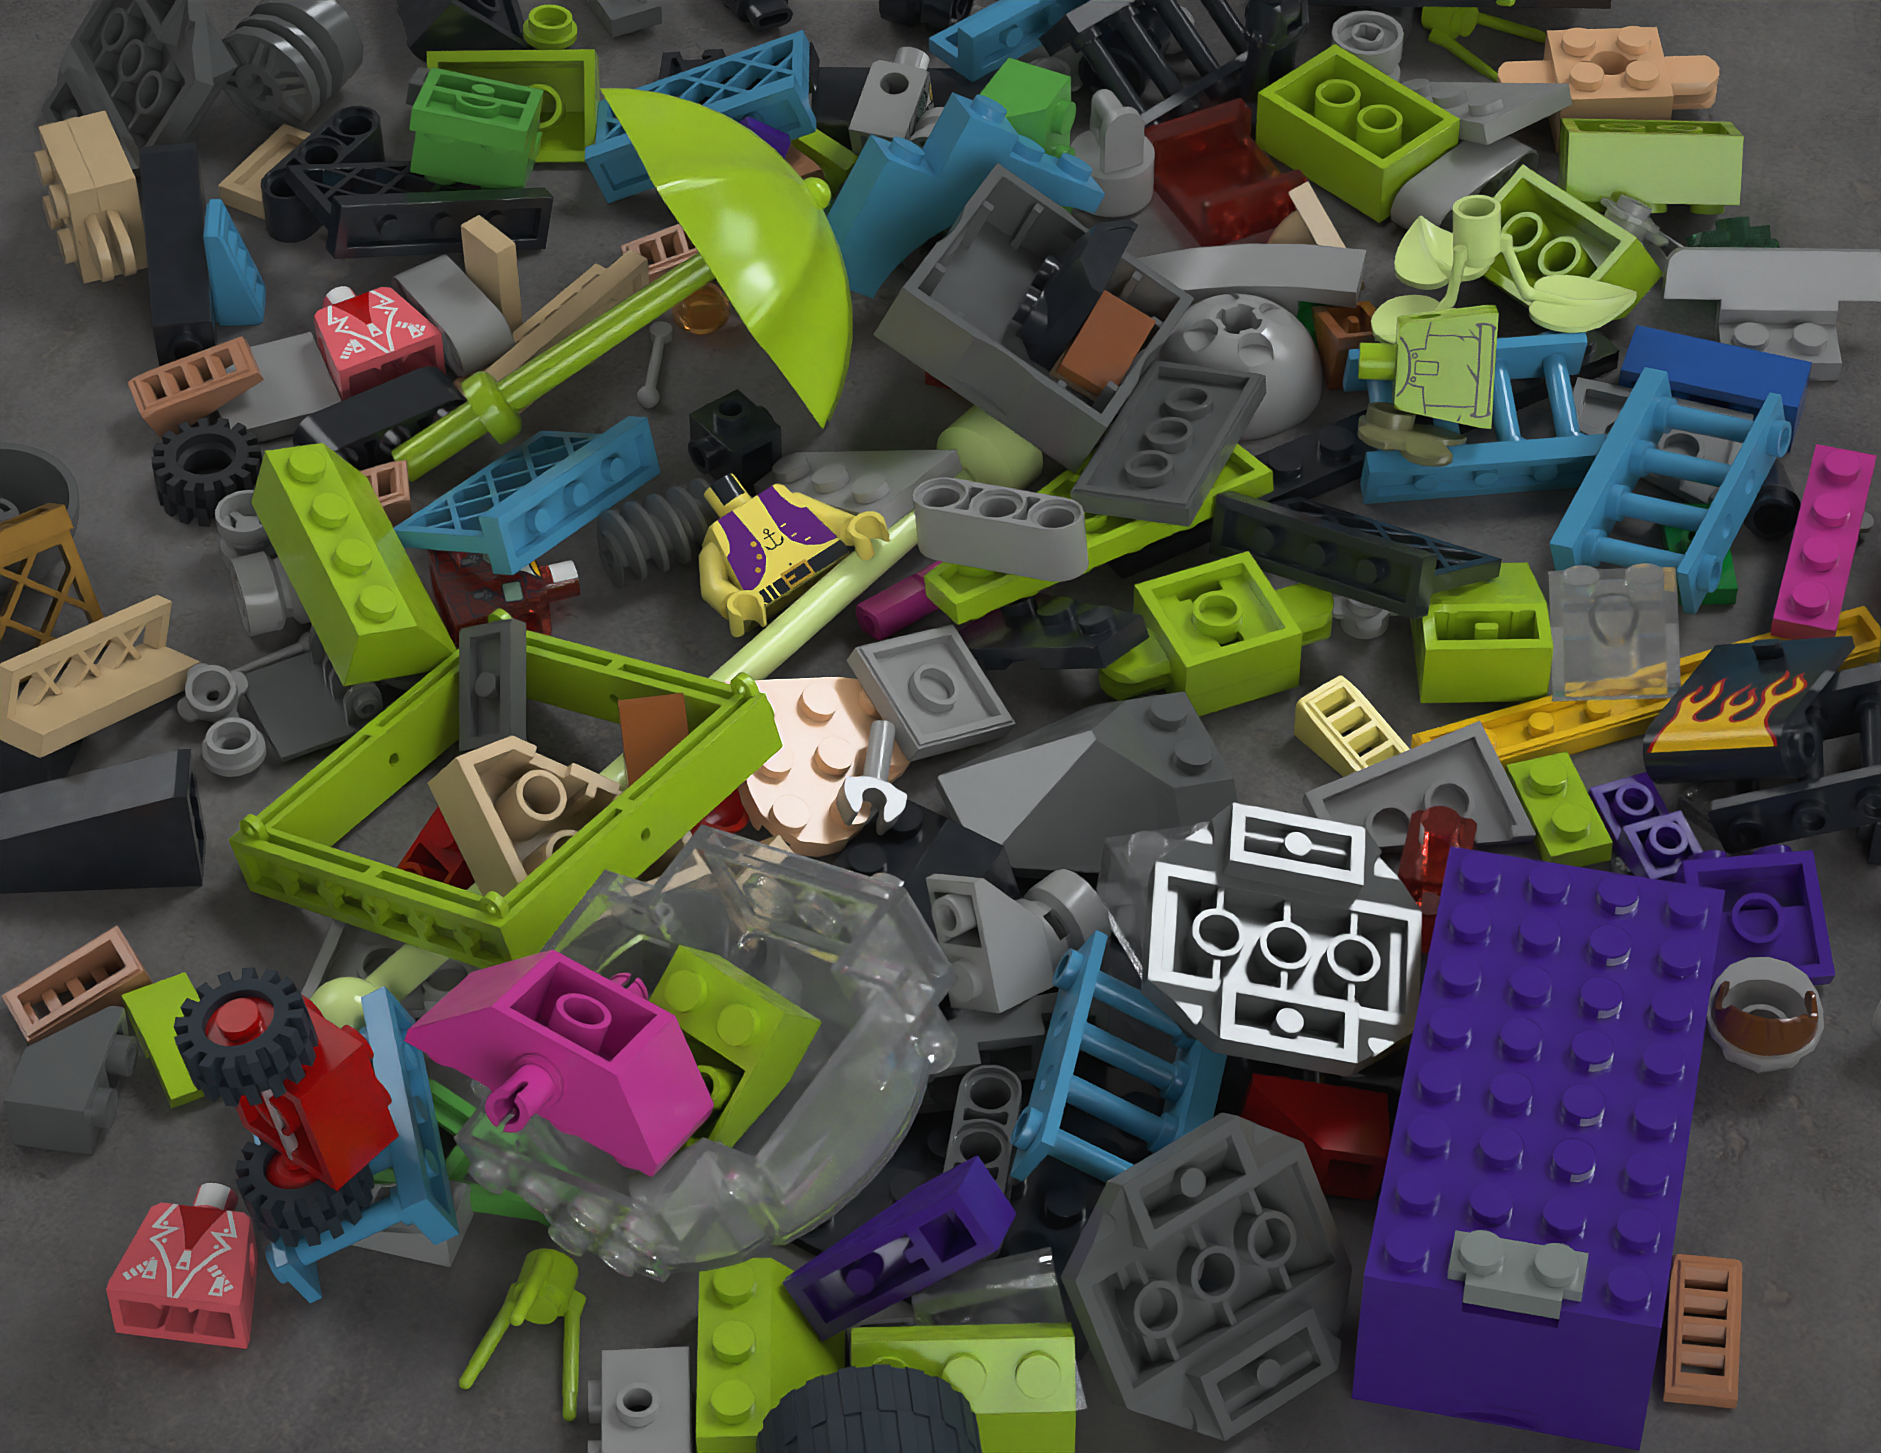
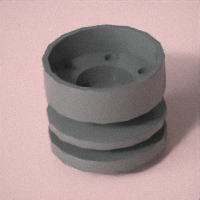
[222,0,363,130]

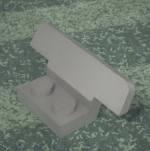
[1662,247,1881,381]

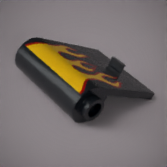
[1643,636,1855,785]

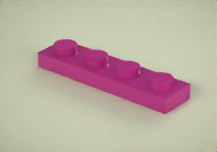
[1770,444,1877,640]

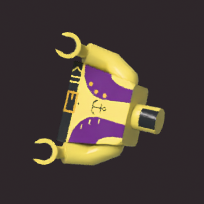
[699,474,891,637]

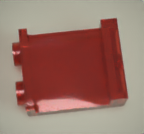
[1144,98,1307,247]

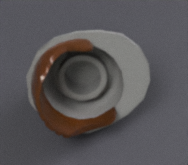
[1706,957,1824,1074]

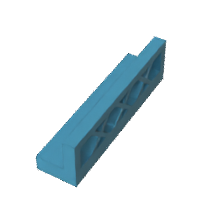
[929,0,1090,83]

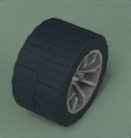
[756,1364,982,1453]

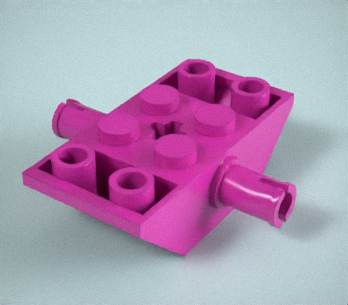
[404,949,714,1177]

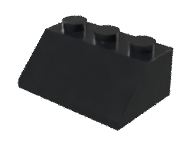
[396,0,533,63]

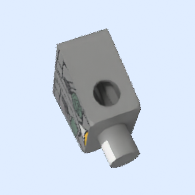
[849,47,934,156]

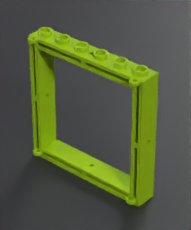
[228,609,783,969]

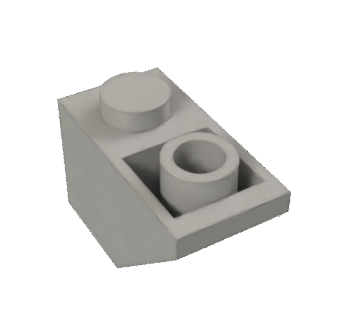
[926,874,1054,1013]

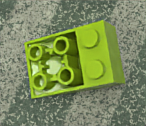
[1410,562,1554,703]
[649,945,822,1153]

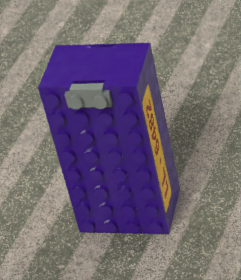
[1352,846,1725,1450]

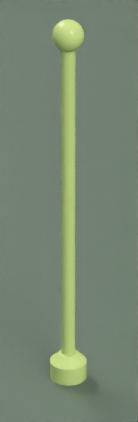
[310,405,1043,1032]

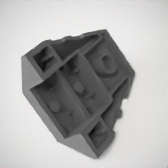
[935,691,1238,885]

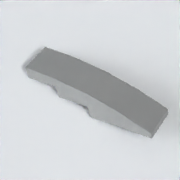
[1137,244,1366,316]

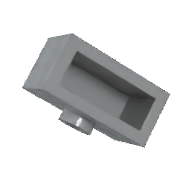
[588,1347,693,1453]

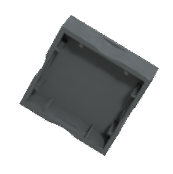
[873,163,1194,473]

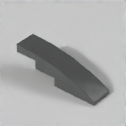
[842,992,1109,1122]

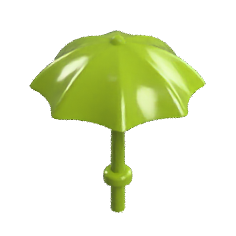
[391,88,853,482]

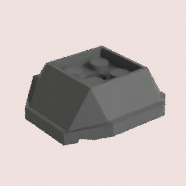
[41,0,237,177]
[1141,802,1422,1077]
[1061,1113,1352,1441]

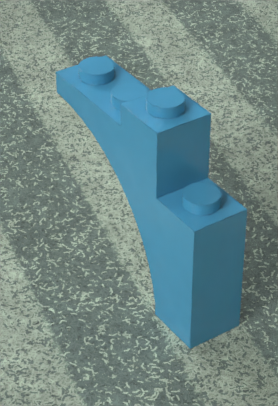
[827,92,1105,298]

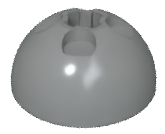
[1152,293,1323,440]

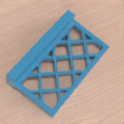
[585,30,816,203]
[394,416,661,575]

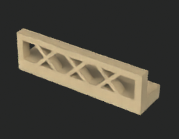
[453,250,649,414]
[0,595,201,758]

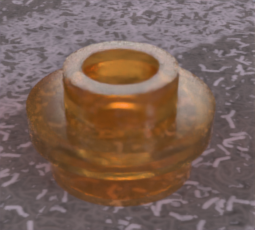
[672,283,730,335]

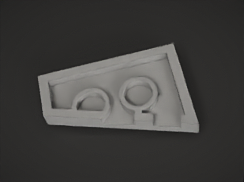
[1401,79,1572,145]
[1573,377,1754,504]
[753,449,963,529]
[1302,721,1536,854]

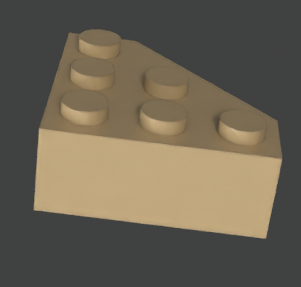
[428,735,709,940]

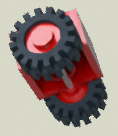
[174,967,399,1247]

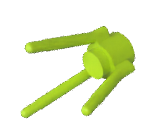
[1421,0,1546,83]
[458,1248,586,1421]

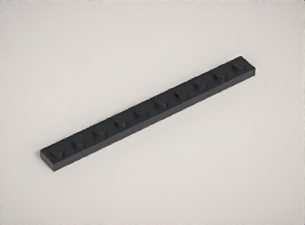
[1107,328,1620,579]

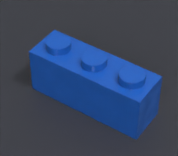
[1619,325,1812,452]

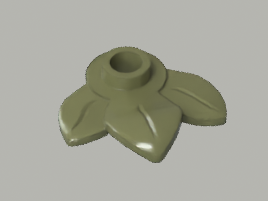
[1357,402,1467,467]

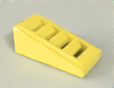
[1294,675,1410,777]

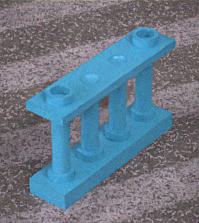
[1343,331,1607,504]
[1549,367,1792,615]
[1010,930,1227,1183]
[253,986,460,1303]

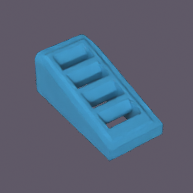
[203,199,267,326]

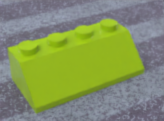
[251,443,457,686]

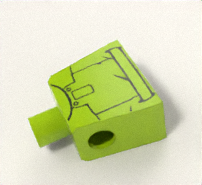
[1358,305,1499,429]

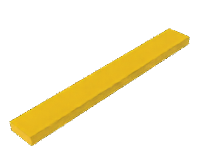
[1411,606,1881,772]

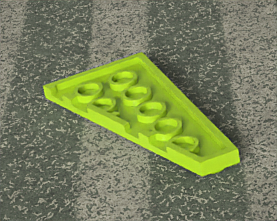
[924,443,1274,625]

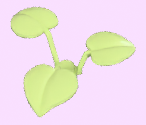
[1371,195,1637,344]

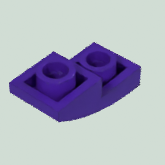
[1588,772,1702,881]

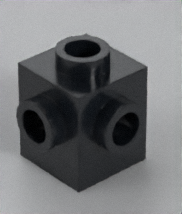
[688,389,782,491]

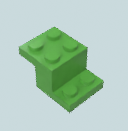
[409,67,544,190]

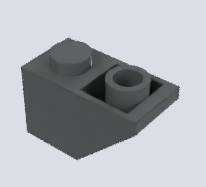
[3,1006,138,1155]

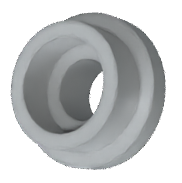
[201,717,266,777]

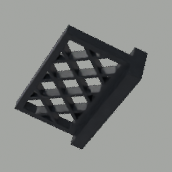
[285,161,554,259]
[1209,491,1502,619]

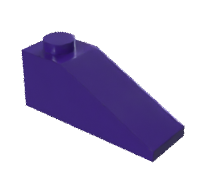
[783,1155,1017,1341]

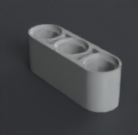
[1391,135,1539,233]
[390,254,515,378]
[912,477,1089,582]

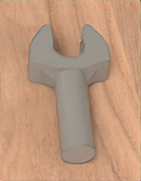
[836,720,907,835]

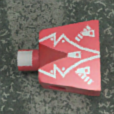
[314,286,446,401]
[106,1183,258,1349]

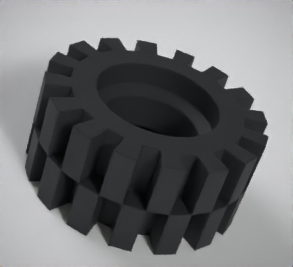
[151,417,262,527]

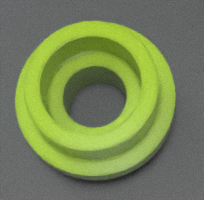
[523,5,577,50]

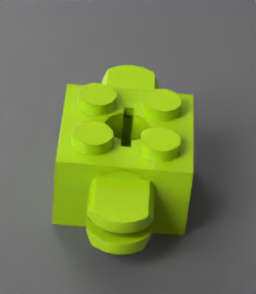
[1098,551,1334,716]

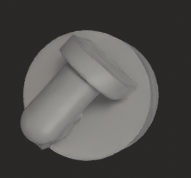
[1071,89,1155,218]

